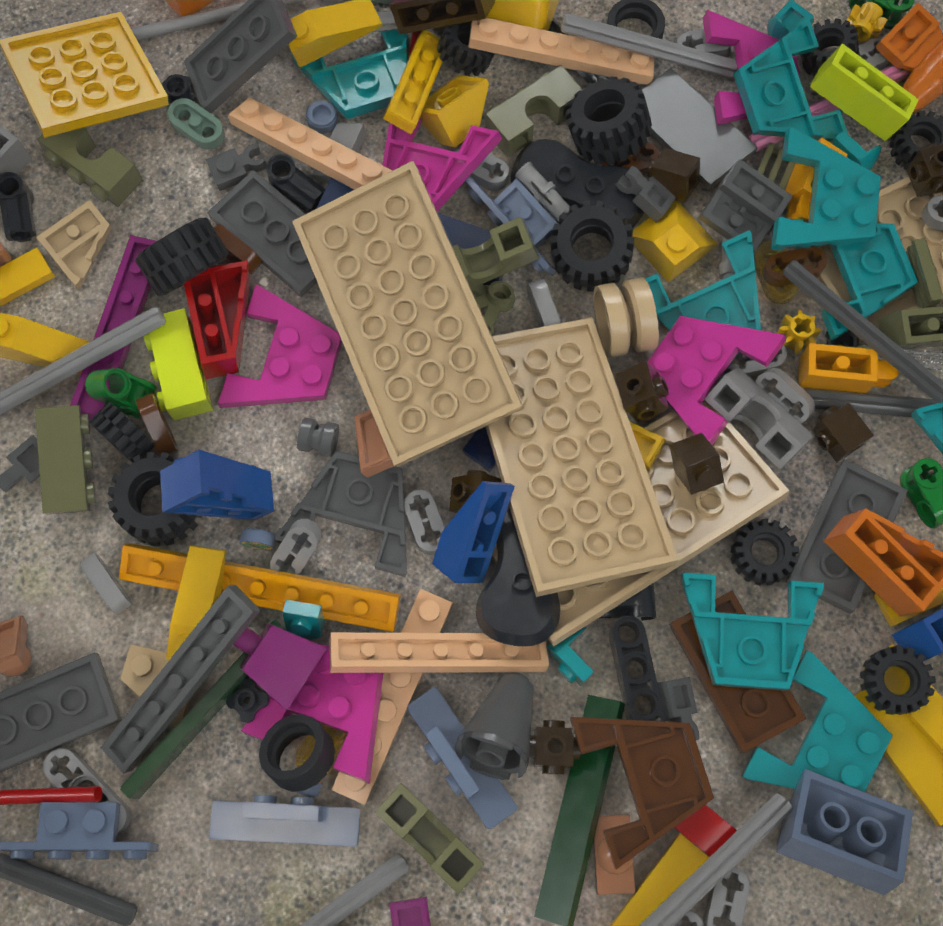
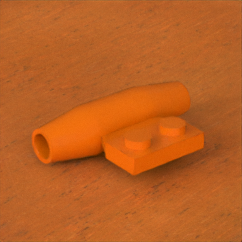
[875,3,943,114]

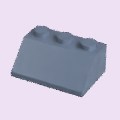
[776,769,913,895]

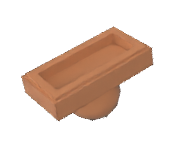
[354,409,394,478]
[0,615,32,677]
[593,815,636,895]

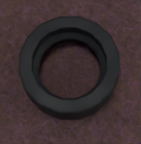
[607,0,665,39]
[259,714,335,792]

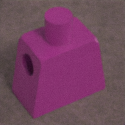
[233,623,327,710]

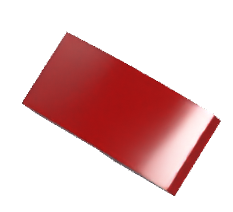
[674,805,737,857]

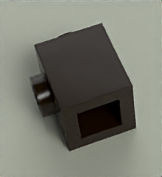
[648,148,701,202]
[812,403,874,463]
[669,433,724,495]

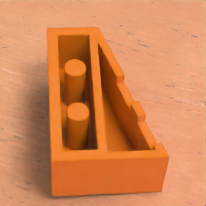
[823,508,943,616]

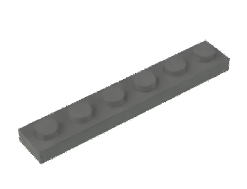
[100,585,261,774]

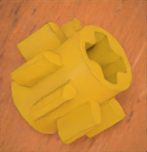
[847,2,887,42]
[776,310,821,354]

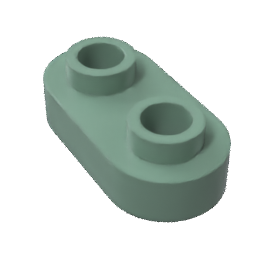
[167,98,225,150]

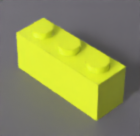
[810,44,919,141]
[143,308,213,421]

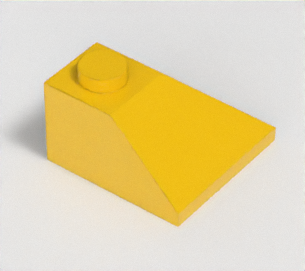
[420,75,489,148]
[632,200,718,283]

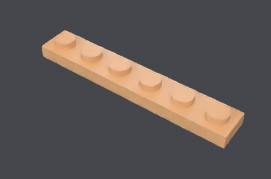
[468,18,654,85]
[228,97,392,190]
[331,589,453,805]
[329,632,549,673]

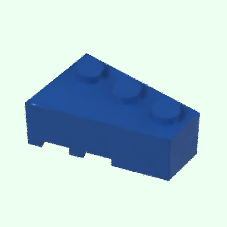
[160,449,274,520]

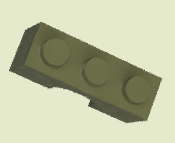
[485,65,583,158]
[37,128,143,207]
[452,217,540,288]
[375,783,484,894]

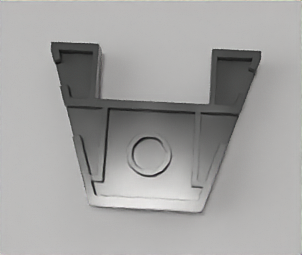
[275,451,407,577]

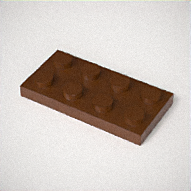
[669,590,806,754]

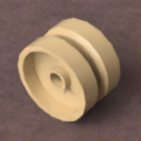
[593,277,659,358]

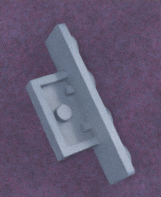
[465,176,558,276]
[407,687,517,829]
[209,795,361,847]
[0,802,159,860]

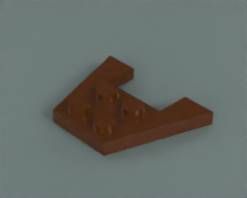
[570,717,714,870]

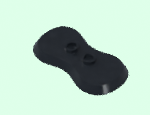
[510,139,644,228]
[476,506,560,647]

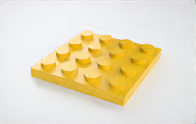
[0,12,169,138]

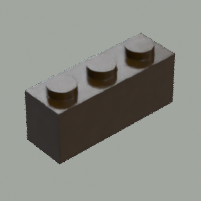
[390,0,495,35]

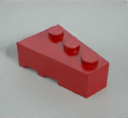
[184,260,251,379]

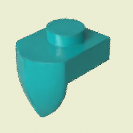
[767,0,814,40]
[832,131,882,170]
[282,600,325,640]
[547,626,594,686]

